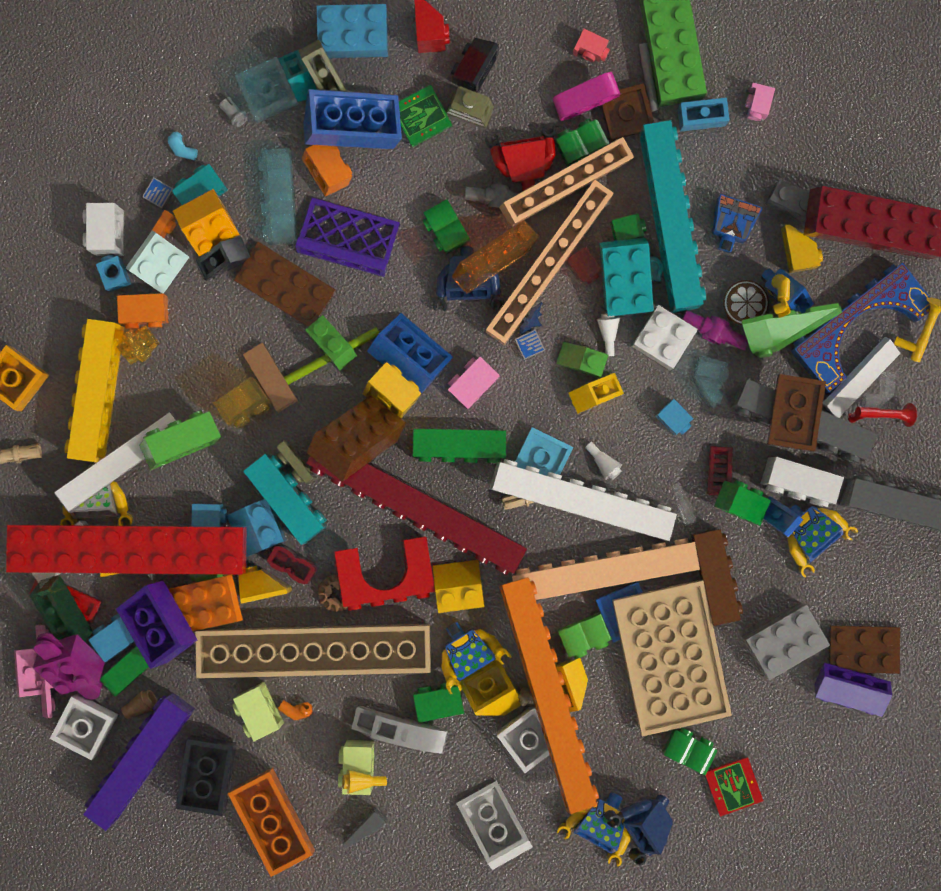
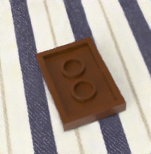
[767,374,826,452]
[829,625,900,674]

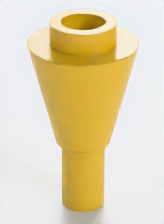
[342,770,387,794]

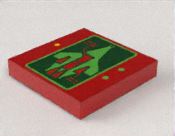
[705,756,763,817]

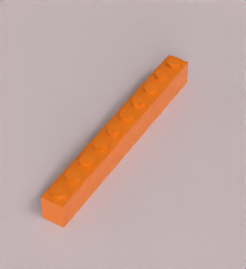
[499,577,599,814]

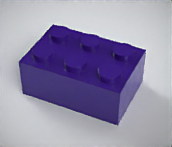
[116,581,198,669]

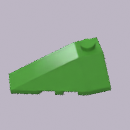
[741,303,842,358]

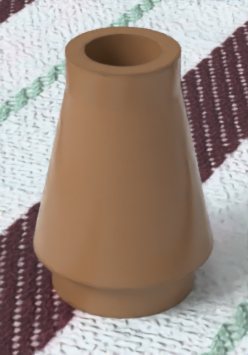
[121,690,157,719]

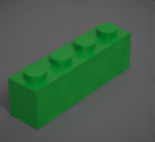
[413,429,506,463]

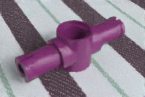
[682,310,748,350]

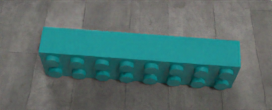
[639,120,706,313]

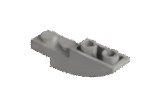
[351,705,448,754]

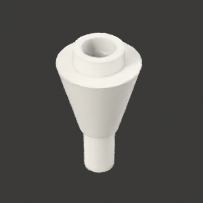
[597,314,620,356]
[585,442,622,480]

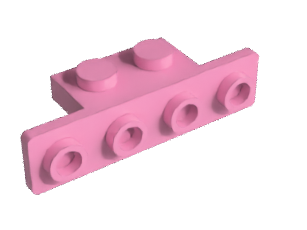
[14,624,55,718]

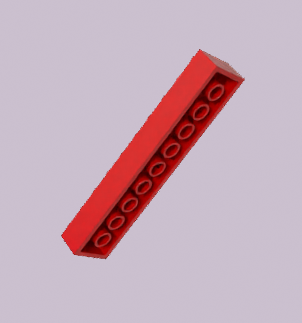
[6,525,247,575]

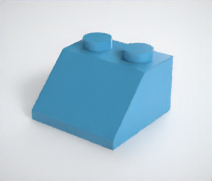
[227,499,287,557]

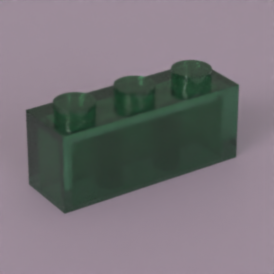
[29,575,93,642]

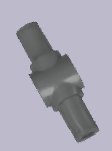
[464,184,520,211]

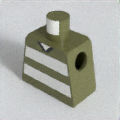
[446,86,494,129]

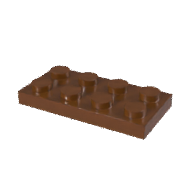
[234,242,336,327]

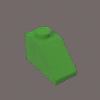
[556,342,608,378]

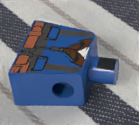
[712,194,763,253]

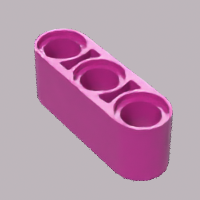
[552,72,621,121]

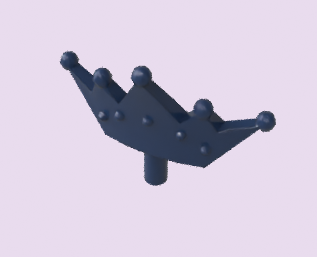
[519,302,543,337]

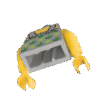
[60,464,133,526]

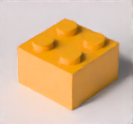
[173,189,240,256]
[0,345,49,411]

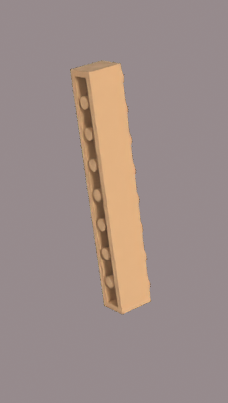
[486,180,614,345]
[512,538,700,600]

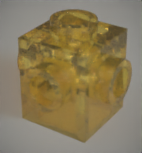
[116,325,159,365]

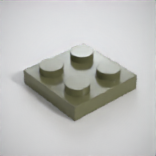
[277,441,317,484]

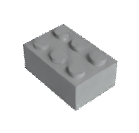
[742,603,830,680]

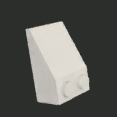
[456,781,532,870]

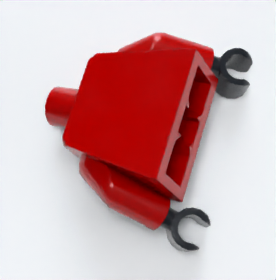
[485,126,556,192]

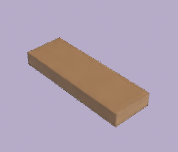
[243,343,298,413]

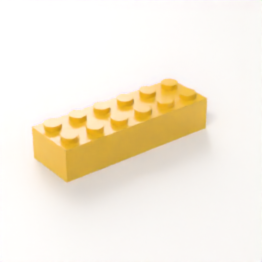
[65,319,125,462]

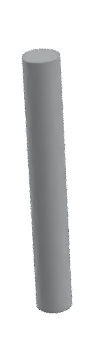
[639,43,659,113]

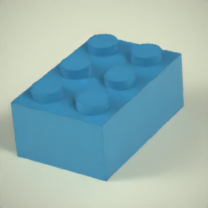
[317,4,388,58]

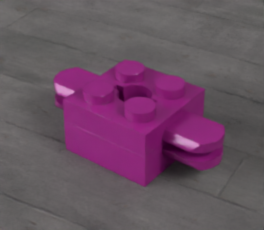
[33,633,104,700]

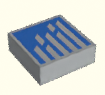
[142,177,173,209]
[515,329,545,360]

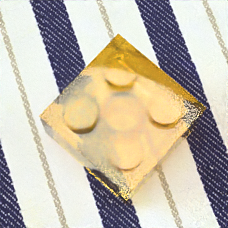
[213,376,271,428]

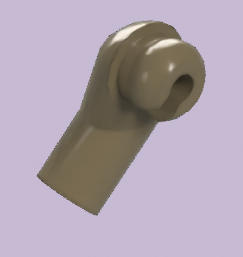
[518,687,534,707]

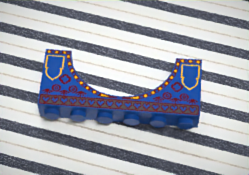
[790,263,930,394]

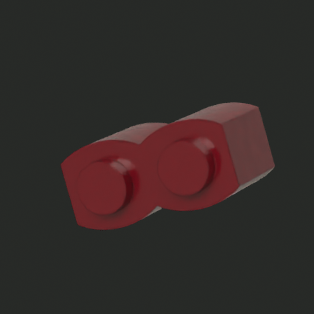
[267,545,318,584]

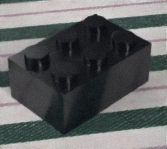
[176,735,237,816]

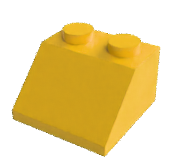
[362,362,421,418]
[433,560,484,613]

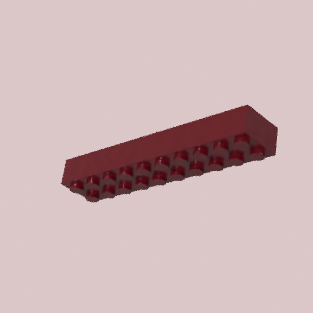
[307,456,527,575]

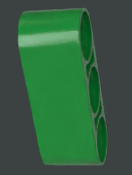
[100,646,149,697]

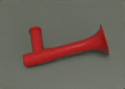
[848,403,917,427]

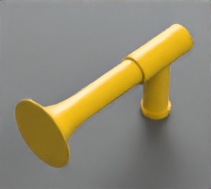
[894,297,941,362]

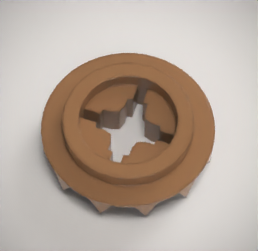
[318,575,347,612]

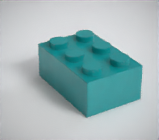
[599,238,654,316]

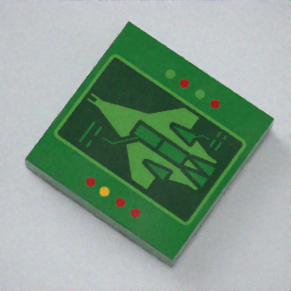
[399,85,452,147]

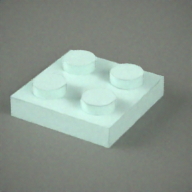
[126,230,189,294]

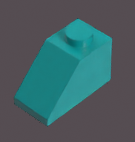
[278,49,317,102]

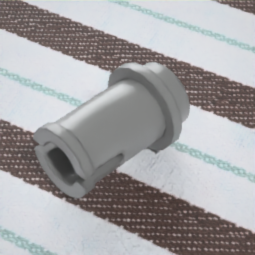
[219,97,247,127]

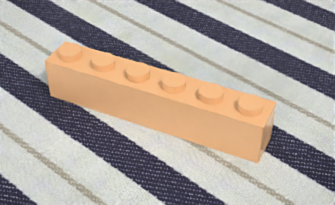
[499,137,634,227]

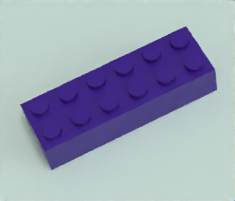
[83,693,196,831]

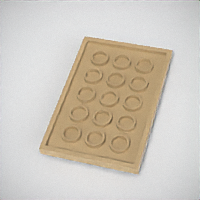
[612,580,732,737]

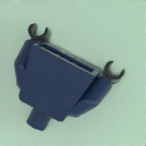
[433,246,505,311]
[604,795,673,865]

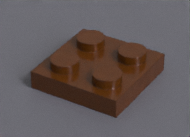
[601,83,654,141]

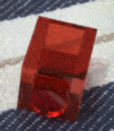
[566,246,602,285]

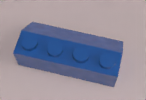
[303,89,402,149]

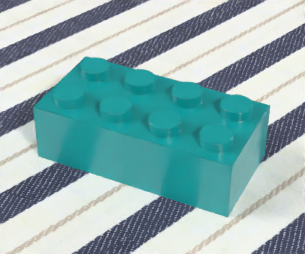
[243,454,327,545]

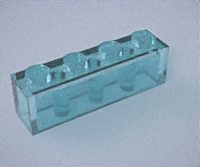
[258,148,297,245]

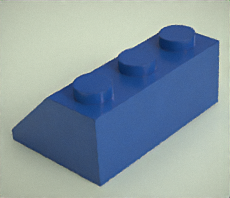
[367,313,453,394]

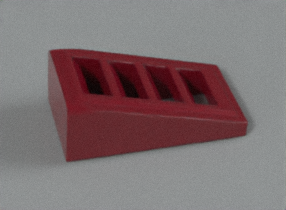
[706,446,733,495]

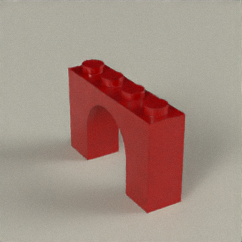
[333,536,435,611]

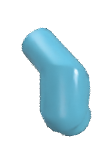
[168,131,198,160]

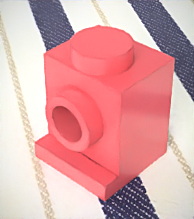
[573,29,610,62]

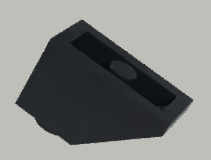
[196,236,251,281]

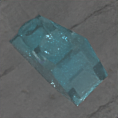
[692,356,729,408]

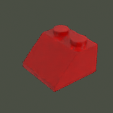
[414,0,450,53]

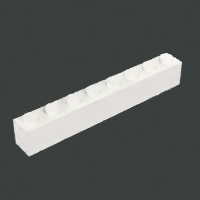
[490,459,677,541]

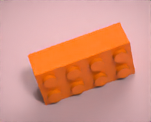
[228,767,315,877]

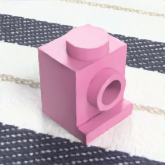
[745,83,775,121]

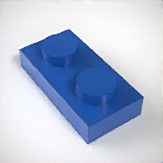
[763,496,803,537]

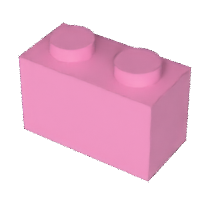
[448,357,500,410]

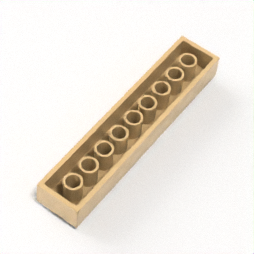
[195,624,431,678]

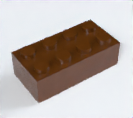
[307,395,406,482]

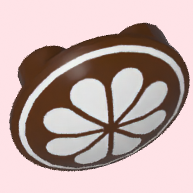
[723,280,769,326]

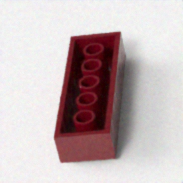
[803,186,941,260]

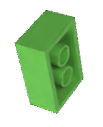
[139,410,221,471]

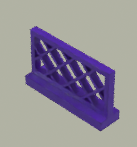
[296,198,400,277]

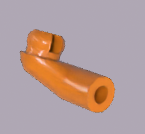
[277,700,312,720]

